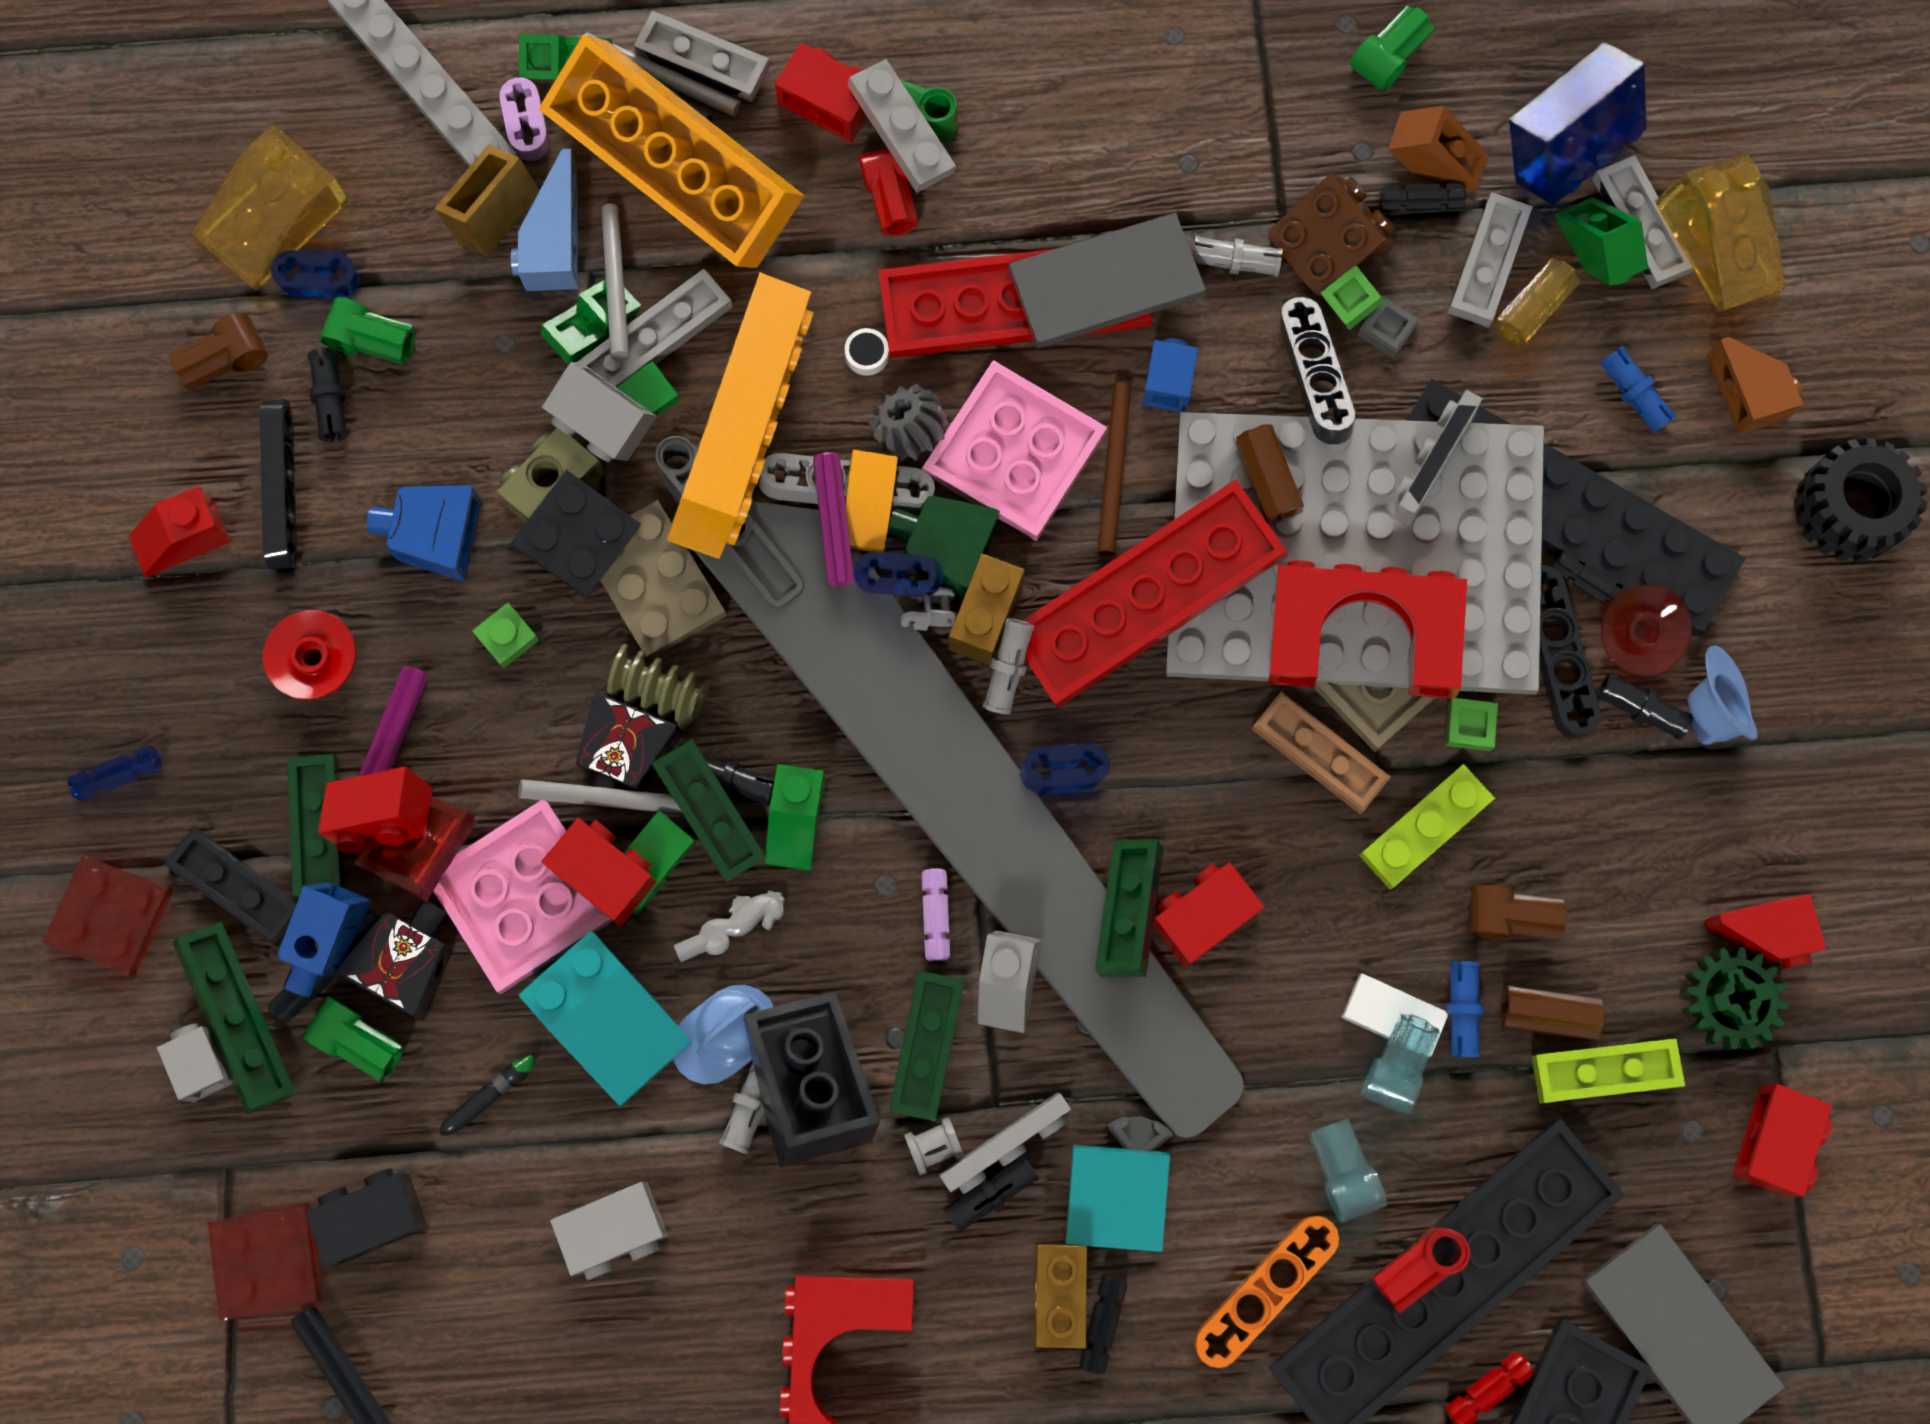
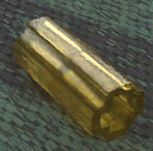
[1493,258,1581,348]

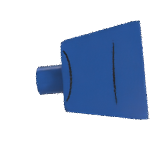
[367,485,482,581]
[278,882,372,997]

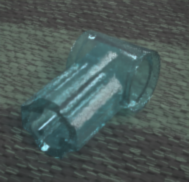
[1361,1013,1440,1115]
[1308,1118,1387,1224]

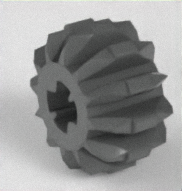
[868,384,948,462]

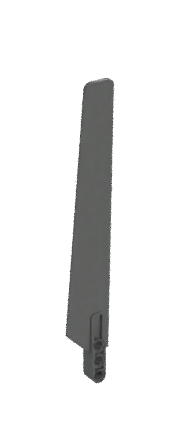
[655,436,1244,1138]

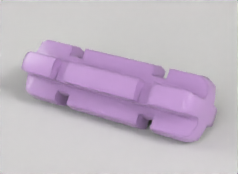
[922,869,950,961]

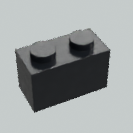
[305,1168,428,1267]

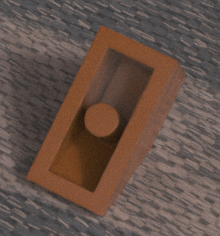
[1388,106,1488,192]
[1706,337,1804,435]

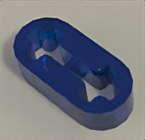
[271,250,360,298]
[854,552,943,597]
[1020,744,1110,794]

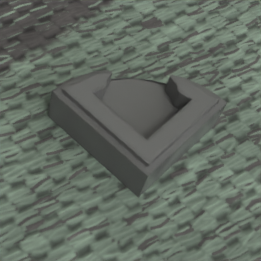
[1106,1116,1173,1151]

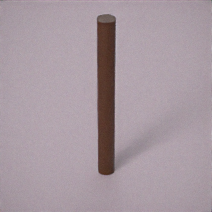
[1098,382,1131,556]

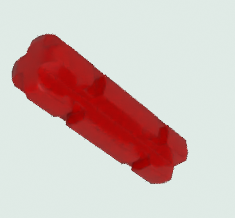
[1445,1352,1534,1424]

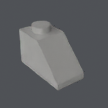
[978,931,1042,1033]

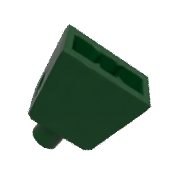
[887,496,1000,599]

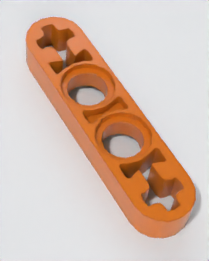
[1193,1216,1339,1368]

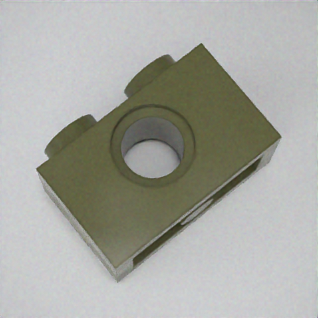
[497,428,605,523]

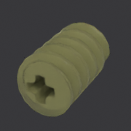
[607,644,710,730]

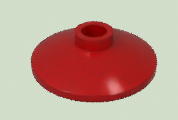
[263,610,357,700]

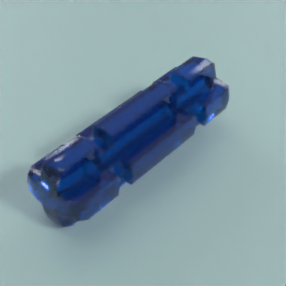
[67,745,163,801]

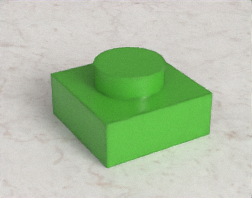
[1321,266,1385,330]
[472,603,539,669]
[1445,698,1498,751]

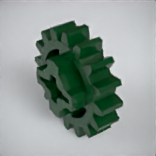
[1680,947,1790,1051]

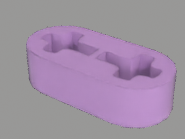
[500,77,550,161]

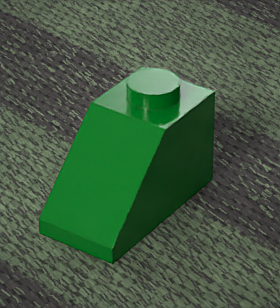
[1555,197,1648,286]
[765,764,826,872]

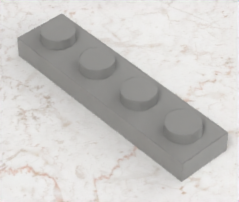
[563,269,733,387]

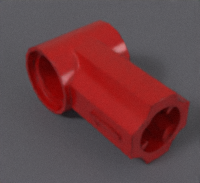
[859,148,918,237]
[1371,1227,1470,1314]

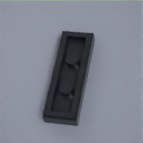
[164,827,297,947]

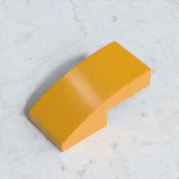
[845,450,898,554]

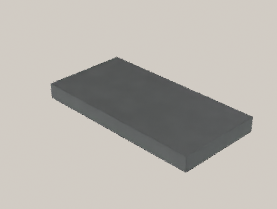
[1008,212,1206,349]
[1582,1224,1785,1424]

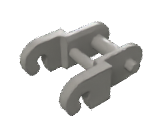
[897,580,957,631]

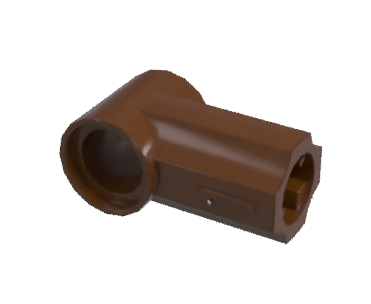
[169,313,268,391]
[1468,885,1567,941]

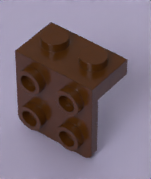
[1268,173,1398,296]

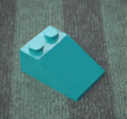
[518,930,692,1107]

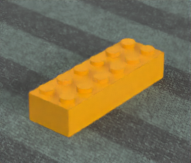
[538,34,805,268]
[666,272,814,559]

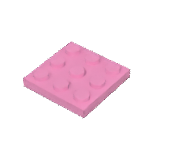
[922,360,1107,541]
[424,800,613,994]

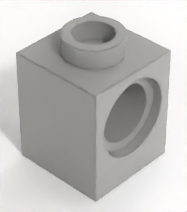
[157,1024,233,1103]

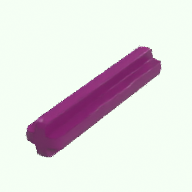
[813,452,854,588]
[358,666,427,776]

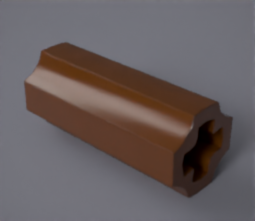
[1235,424,1304,524]
[1499,986,1605,1041]

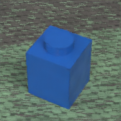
[1142,338,1198,412]

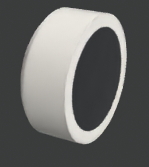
[845,328,889,376]

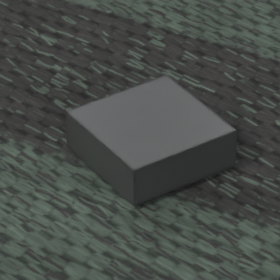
[1357,296,1420,359]

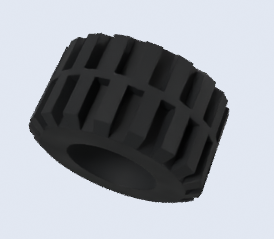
[1794,438,1928,562]

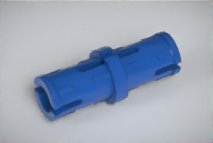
[1599,346,1677,434]
[1445,961,1484,1058]

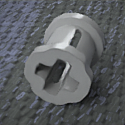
[904,1117,964,1175]

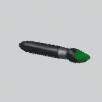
[440,1055,535,1136]

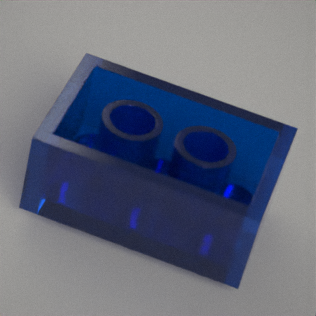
[1509,42,1647,206]

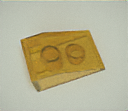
[192,124,349,291]
[1655,154,1786,312]

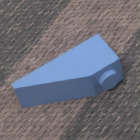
[511,149,578,291]

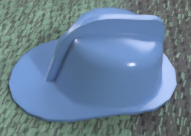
[1687,646,1758,745]
[674,985,774,1084]

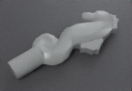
[674,890,785,962]

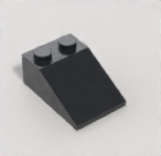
[744,992,880,1168]

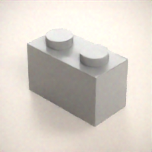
[542,362,657,462]
[550,1182,668,1281]

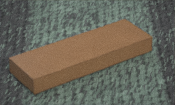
[1252,691,1391,815]

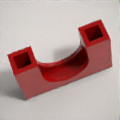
[1268,560,1468,699]
[780,1275,914,1424]

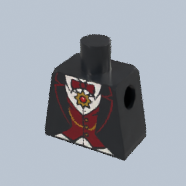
[576,692,682,811]
[336,899,452,1021]

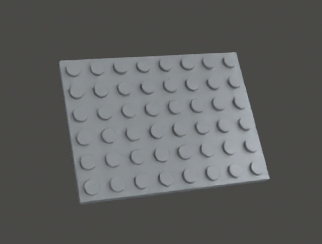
[1166,412,1544,695]

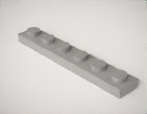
[328,0,518,167]

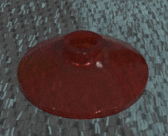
[1601,585,1692,676]

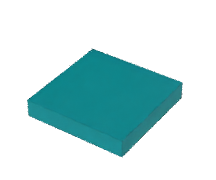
[1065,1145,1170,1252]

